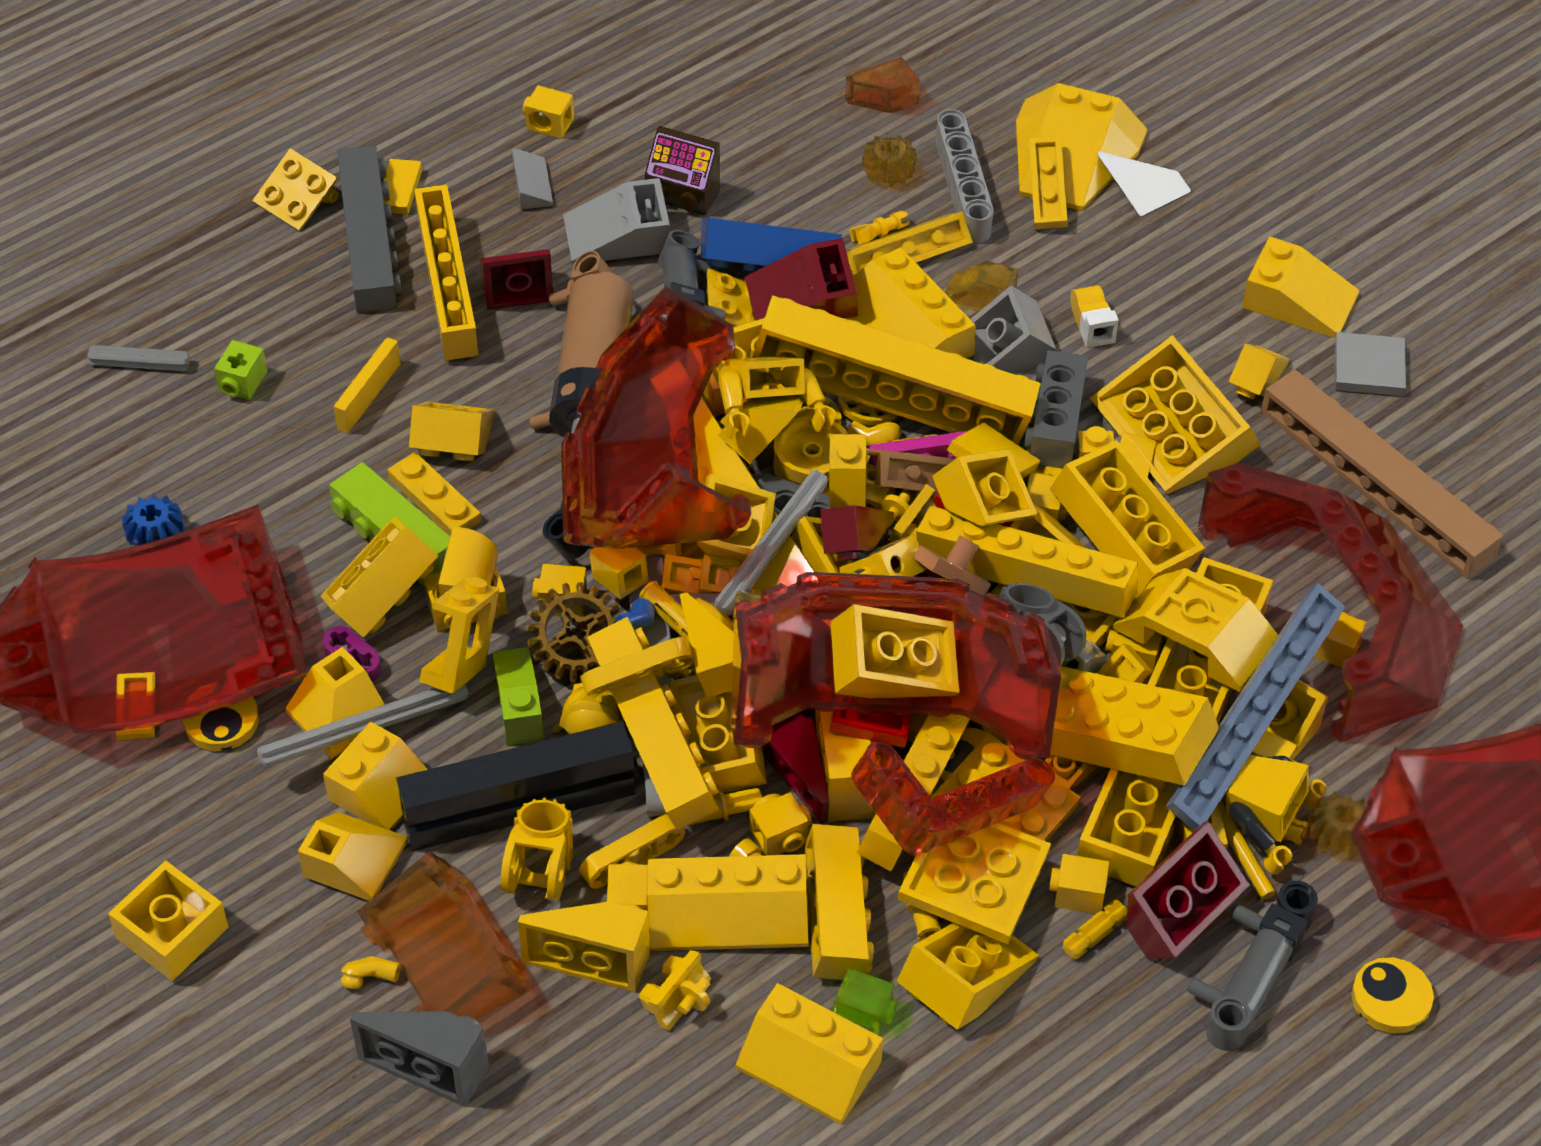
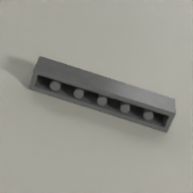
[337,146,402,314]

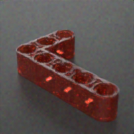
[851,742,1055,855]

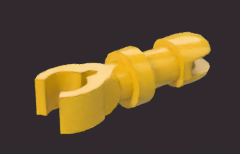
[849,211,910,245]

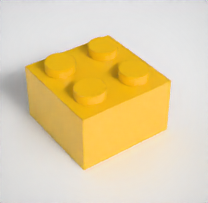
[108,860,229,981]

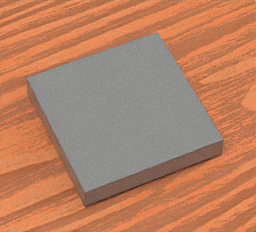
[1335,332,1406,396]

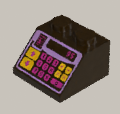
[644,126,720,215]

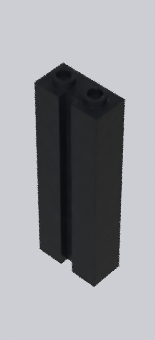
[396,721,640,851]

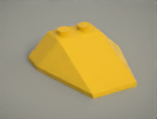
[1016,83,1147,211]

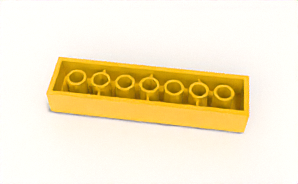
[752,295,1041,445]

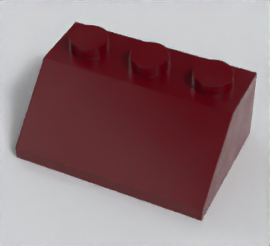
[1126,822,1249,959]

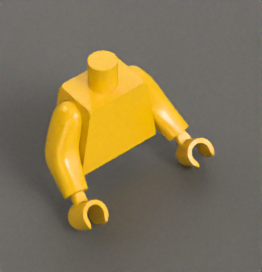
[718,357,837,439]

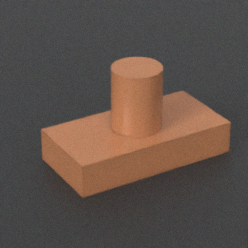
[913,535,991,597]

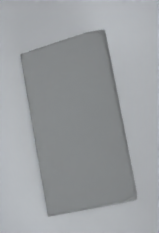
[512,149,553,210]

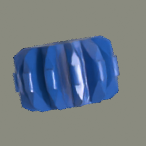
[122,493,185,553]

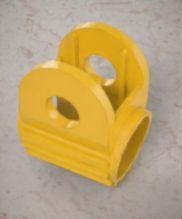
[500,797,573,902]

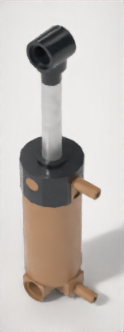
[529,251,634,560]

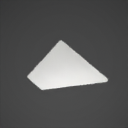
[1097,151,1191,216]

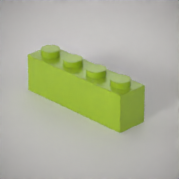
[329,462,450,586]

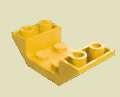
[1113,568,1278,692]

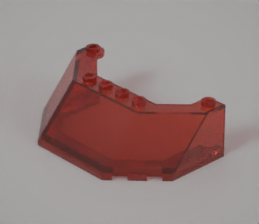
[561,286,751,549]
[1198,462,1464,743]
[731,572,1062,760]

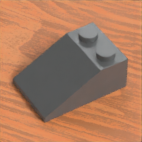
[350,1011,489,1107]

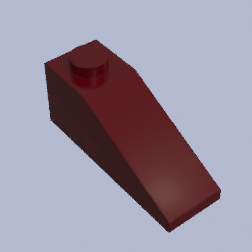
[820,505,894,561]
[757,704,829,825]

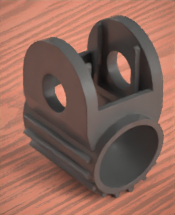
[983,582,1087,678]

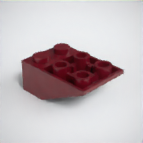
[745,238,858,321]

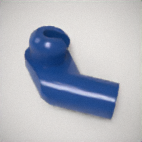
[616,598,655,629]

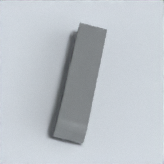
[936,109,993,243]

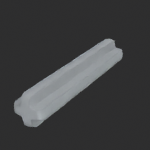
[88,345,190,372]

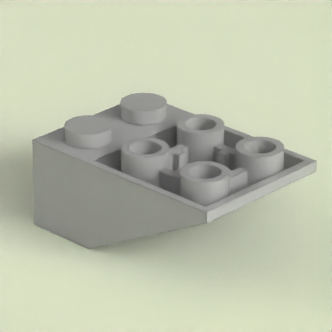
[563,178,670,265]

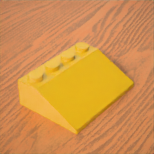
[844,247,976,358]
[1090,335,1261,494]

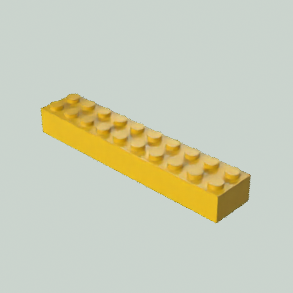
[1077,557,1274,886]

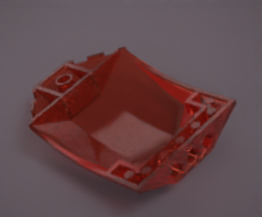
[0,504,307,733]
[1351,723,1541,944]

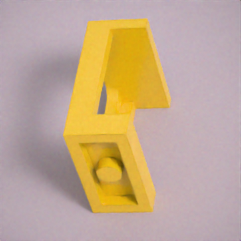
[419,577,500,694]

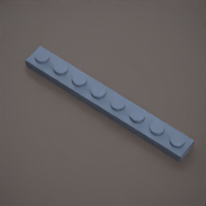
[1166,583,1345,831]

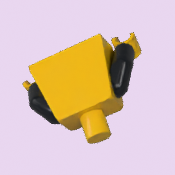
[1225,755,1326,875]

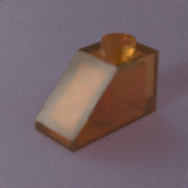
[845,57,920,113]

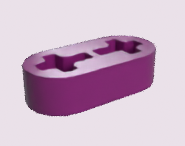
[322,626,381,682]

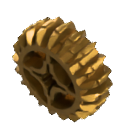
[526,582,620,682]

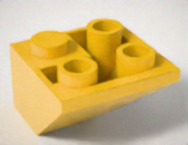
[285,647,385,760]
[298,812,408,902]

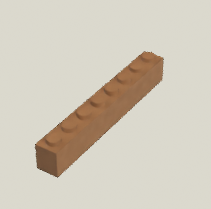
[1261,369,1503,579]

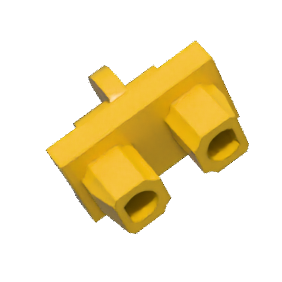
[881,484,936,542]
[639,950,711,1031]

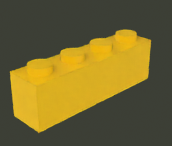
[804,824,874,981]

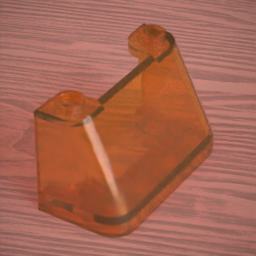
[357,851,535,1020]

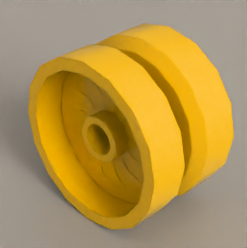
[774,415,848,496]

